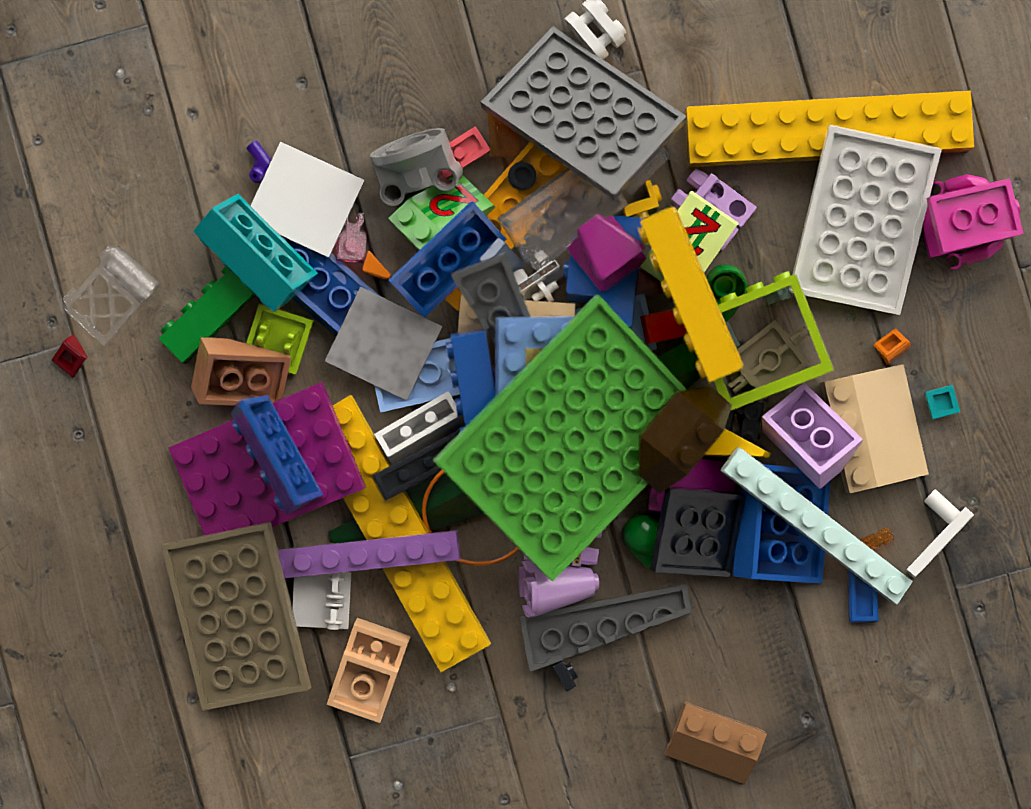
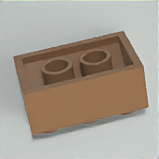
[665,701,767,784]

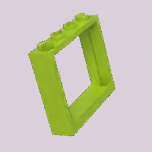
[714,271,834,411]

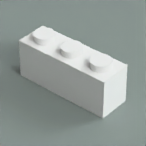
[374,391,465,465]

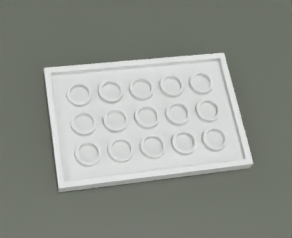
[789,124,942,315]

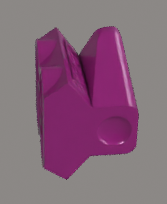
[567,214,647,292]

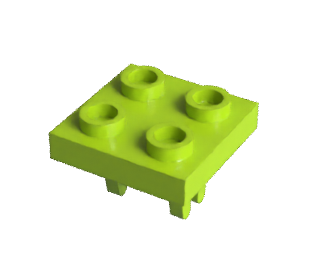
[246,304,314,375]

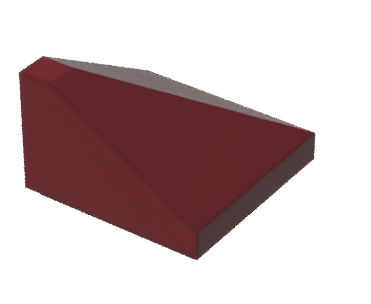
[51,334,88,378]

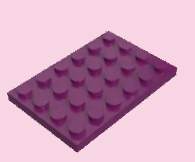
[168,382,366,535]

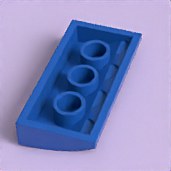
[389,201,507,318]
[281,236,380,337]

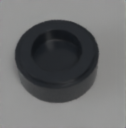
[508,162,536,191]

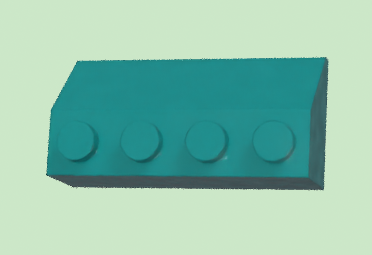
[193,194,318,312]

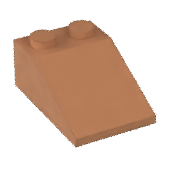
[191,337,291,406]

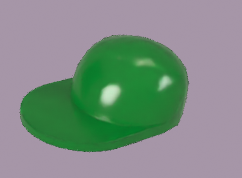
[706,264,747,322]
[622,513,659,568]

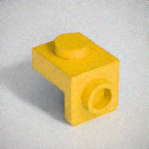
[622,180,662,219]

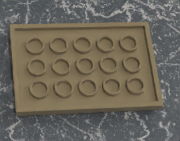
[161,521,311,711]

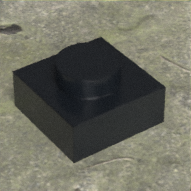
[552,660,578,692]

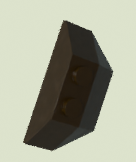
[637,386,732,493]

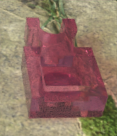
[336,213,367,263]

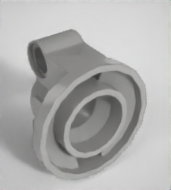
[370,128,463,206]

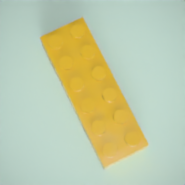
[638,207,744,382]

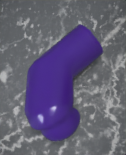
[246,140,272,183]

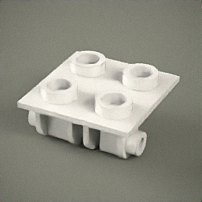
[292,572,351,629]

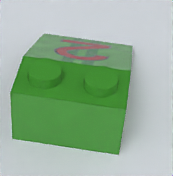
[388,175,495,251]

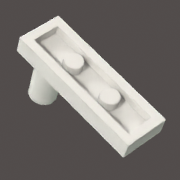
[906,489,974,579]

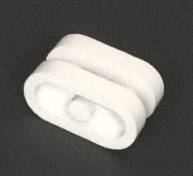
[564,0,627,59]

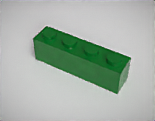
[159,266,256,364]

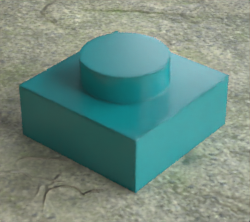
[924,385,960,419]

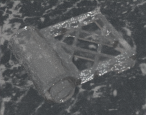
[62,245,160,346]

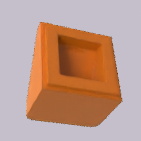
[362,250,392,281]

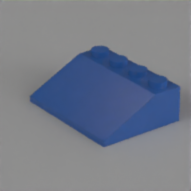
[231,395,323,514]
[733,464,831,583]

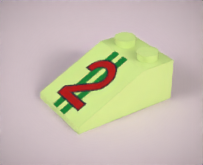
[640,191,738,282]

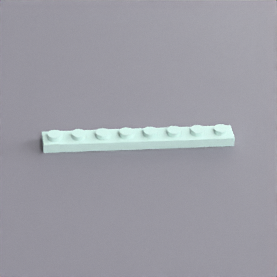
[720,447,913,604]

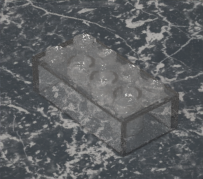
[497,168,628,271]

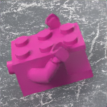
[922,174,1024,270]

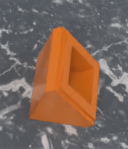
[873,328,911,365]

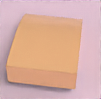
[326,618,410,723]

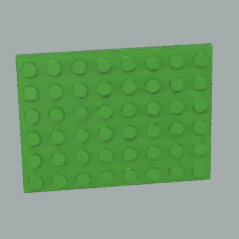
[433,295,686,582]

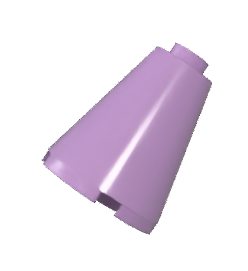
[519,560,599,618]

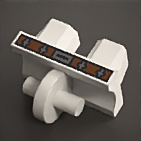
[514,254,563,302]

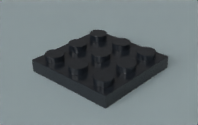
[650,487,746,577]

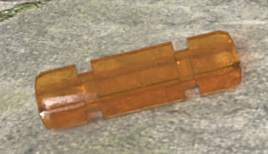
[860,527,894,551]

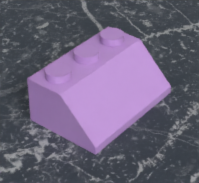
[762,382,863,489]

